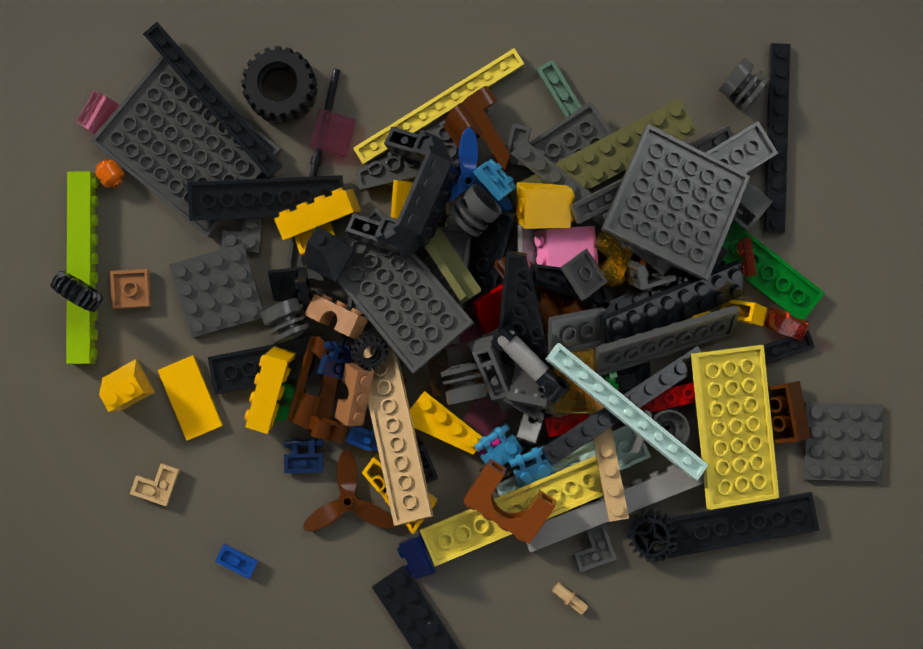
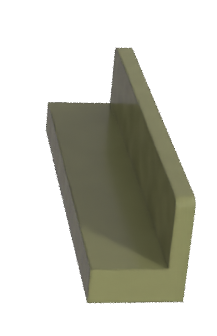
[425,229,482,304]

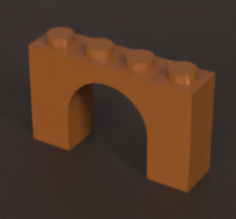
[463,458,556,544]

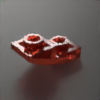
[764,308,809,340]

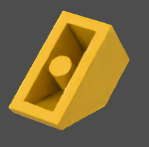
[720,299,767,326]

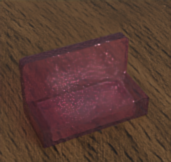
[75,90,119,134]

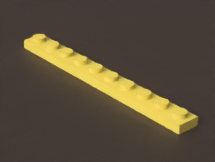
[353,48,524,165]

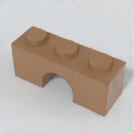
[305,294,368,340]
[335,363,374,426]

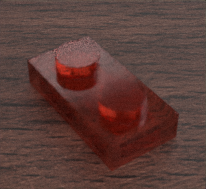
[737,237,757,278]

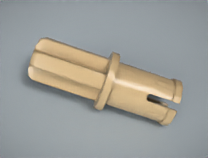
[552,582,588,615]

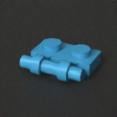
[473,159,517,201]
[474,423,523,466]
[509,445,555,487]

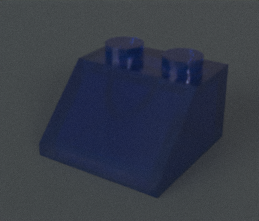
[397,532,437,579]

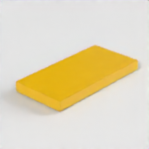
[158,355,223,441]

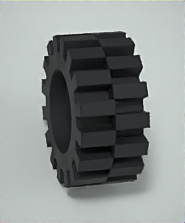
[350,333,389,371]

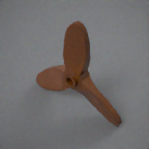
[303,449,394,532]

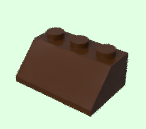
[768,381,810,444]

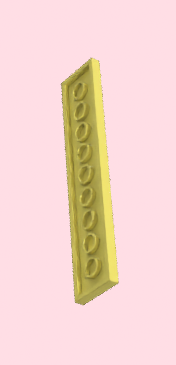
[420,455,603,566]

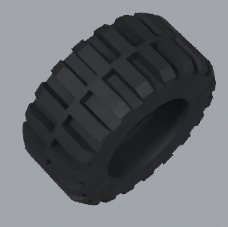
[241,46,317,124]

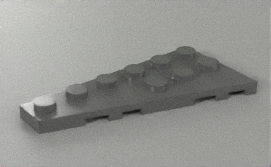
[356,120,460,192]

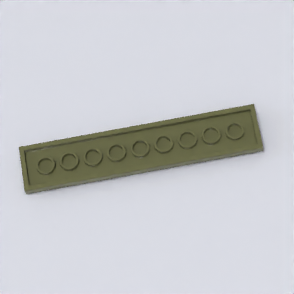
[510,98,697,206]

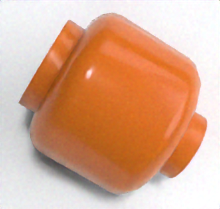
[95,159,125,188]

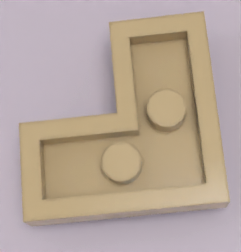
[130,463,180,506]

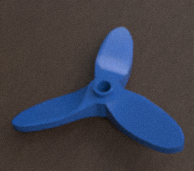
[446,128,512,211]

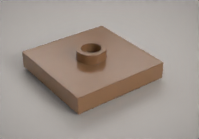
[110,269,152,309]

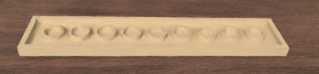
[359,335,433,526]

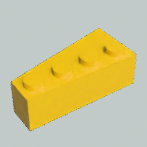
[274,188,361,240]
[244,346,296,434]
[410,391,483,455]
[362,453,438,534]

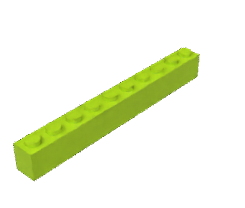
[66,171,99,364]

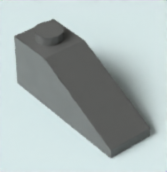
[472,335,510,400]

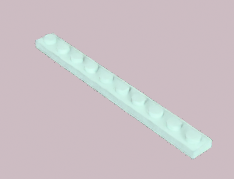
[546,343,708,481]

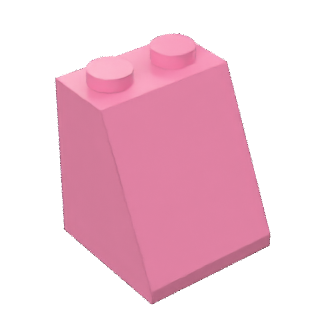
[534,226,599,267]

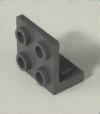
[623,259,677,291]
[506,364,554,410]

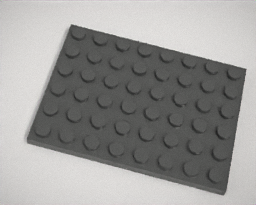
[90,56,281,237]

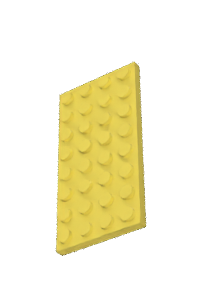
[691,345,779,510]

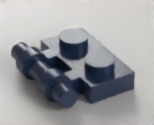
[317,341,353,380]
[284,438,324,473]

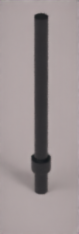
[309,68,341,177]

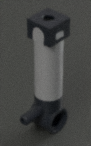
[491,323,570,403]

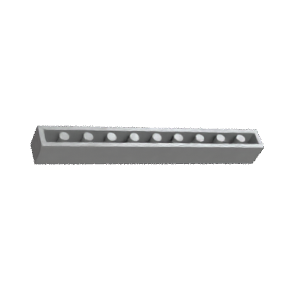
[526,464,704,553]

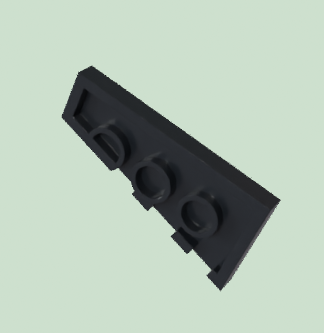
[531,264,611,308]

